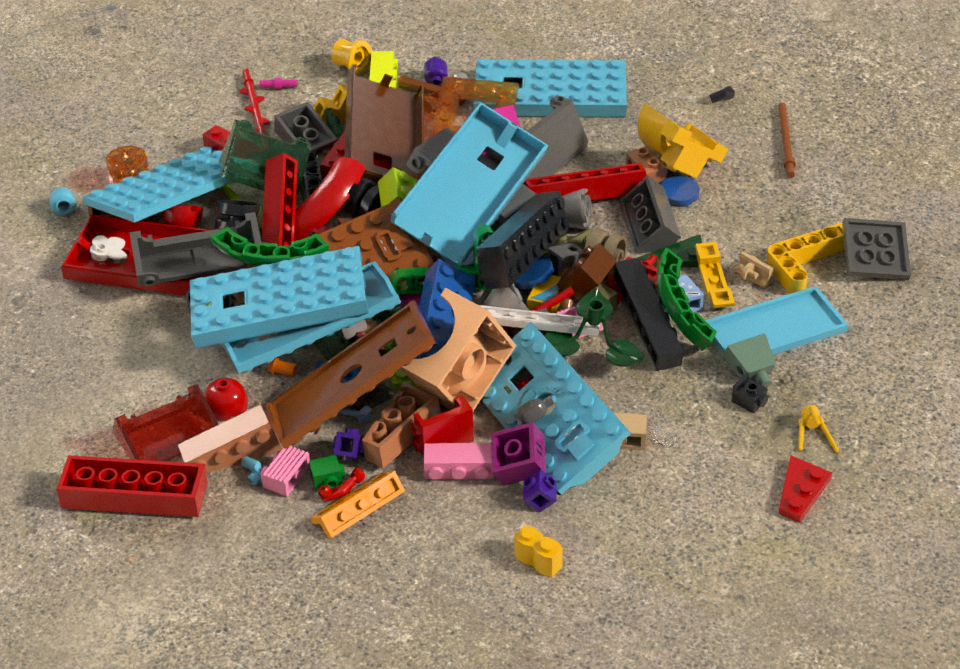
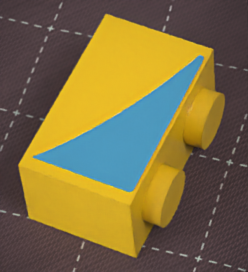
[527,275,562,313]

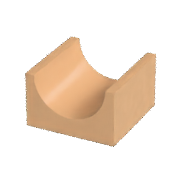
[400,288,516,411]

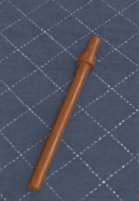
[778,103,796,178]

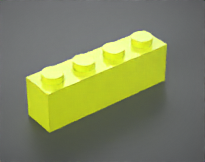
[369,51,398,88]

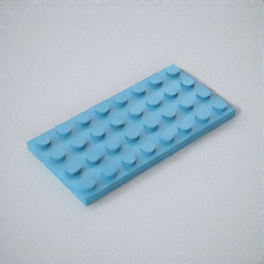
[83,147,259,222]

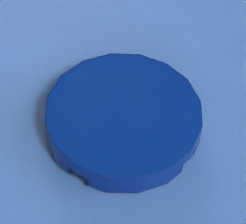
[661,176,700,207]
[515,257,554,289]

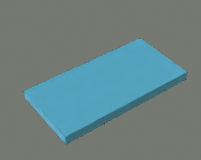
[705,286,848,355]

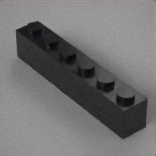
[613,257,685,371]

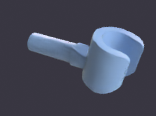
[340,406,373,423]

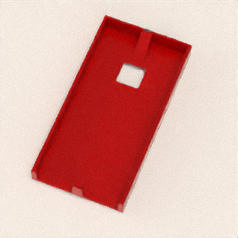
[61,214,236,296]

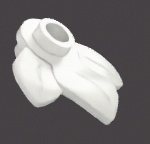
[90,235,127,261]

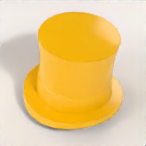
[331,39,372,75]

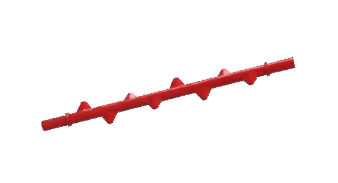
[239,69,276,155]

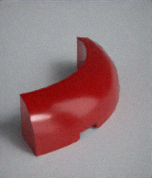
[294,157,366,241]

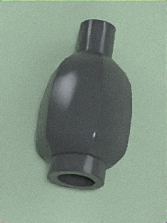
[514,396,554,425]

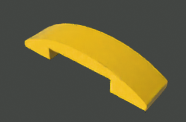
[695,242,735,308]

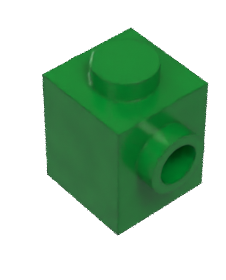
[309,455,345,493]

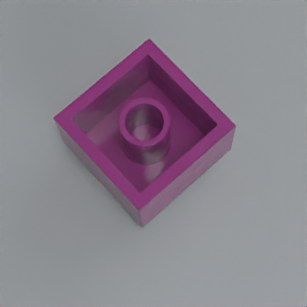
[491,422,546,486]

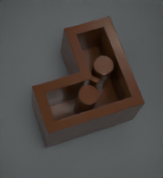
[556,243,617,303]

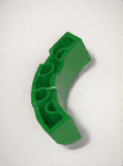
[210,227,329,266]
[657,247,717,351]

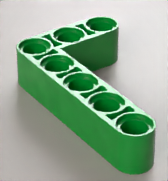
[389,224,494,294]

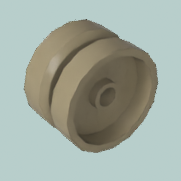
[582,228,627,279]

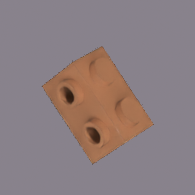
[626,146,668,184]

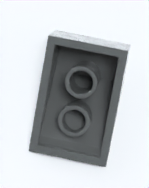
[274,102,338,152]

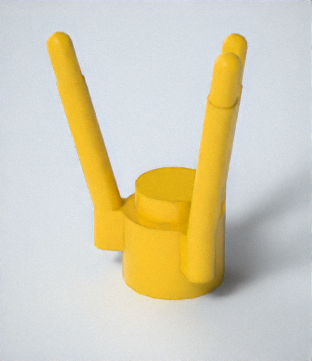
[798,405,839,453]

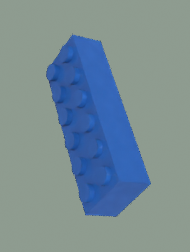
[414,259,476,359]

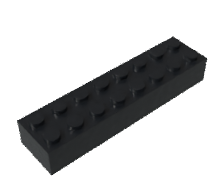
[476,191,569,290]

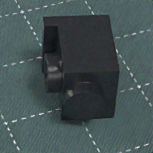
[732,374,768,413]

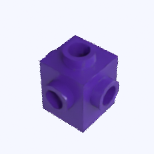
[333,428,365,461]
[523,469,557,512]

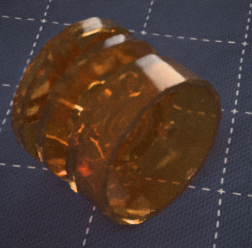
[105,146,149,184]

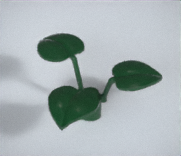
[544,288,644,367]

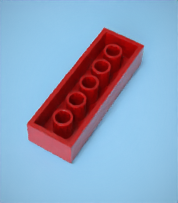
[56,455,208,517]

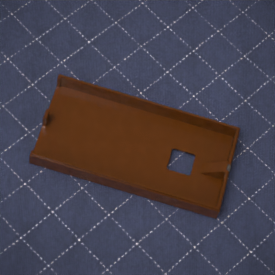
[344,64,424,183]

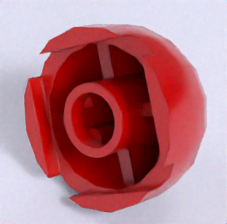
[163,205,203,228]
[203,378,248,421]

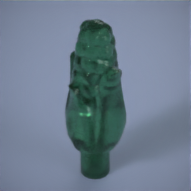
[324,108,344,139]

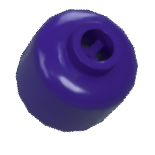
[424,57,448,86]

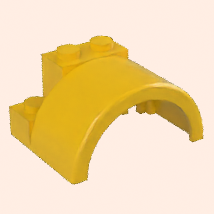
[637,103,729,178]

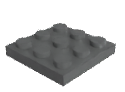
[842,218,911,280]

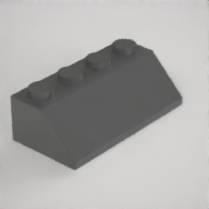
[619,175,681,254]

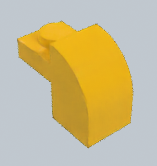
[313,84,347,125]

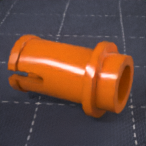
[268,358,297,378]

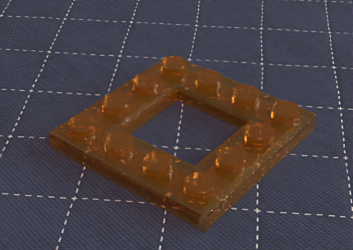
[432,76,519,136]

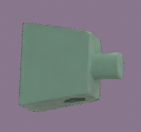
[723,333,775,387]

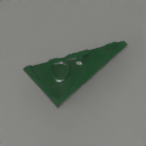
[637,235,702,268]

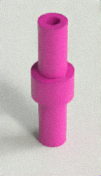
[259,78,297,89]

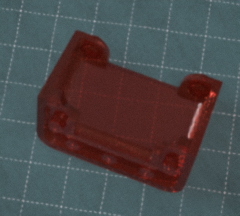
[113,384,219,461]

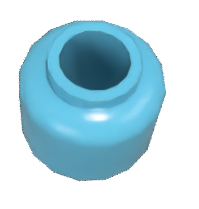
[49,187,76,216]

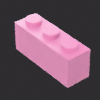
[424,443,494,480]

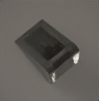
[349,381,395,411]

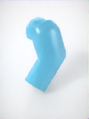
[241,456,262,485]

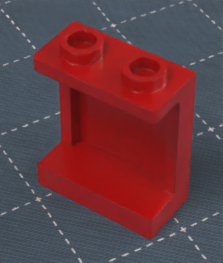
[411,395,474,458]

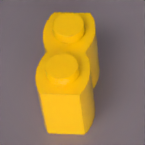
[514,525,563,577]

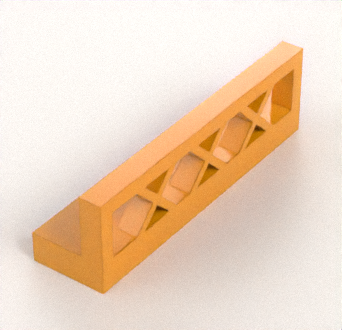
[309,471,405,538]

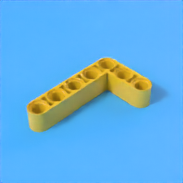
[766,223,845,294]

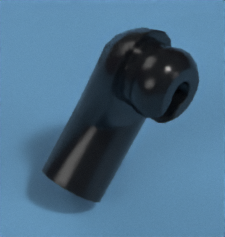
[709,86,735,104]

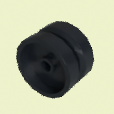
[345,178,381,219]
[214,200,261,230]

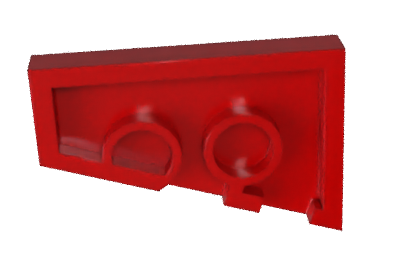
[779,455,832,523]

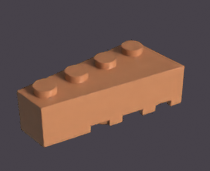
[362,382,441,468]
[178,405,282,473]

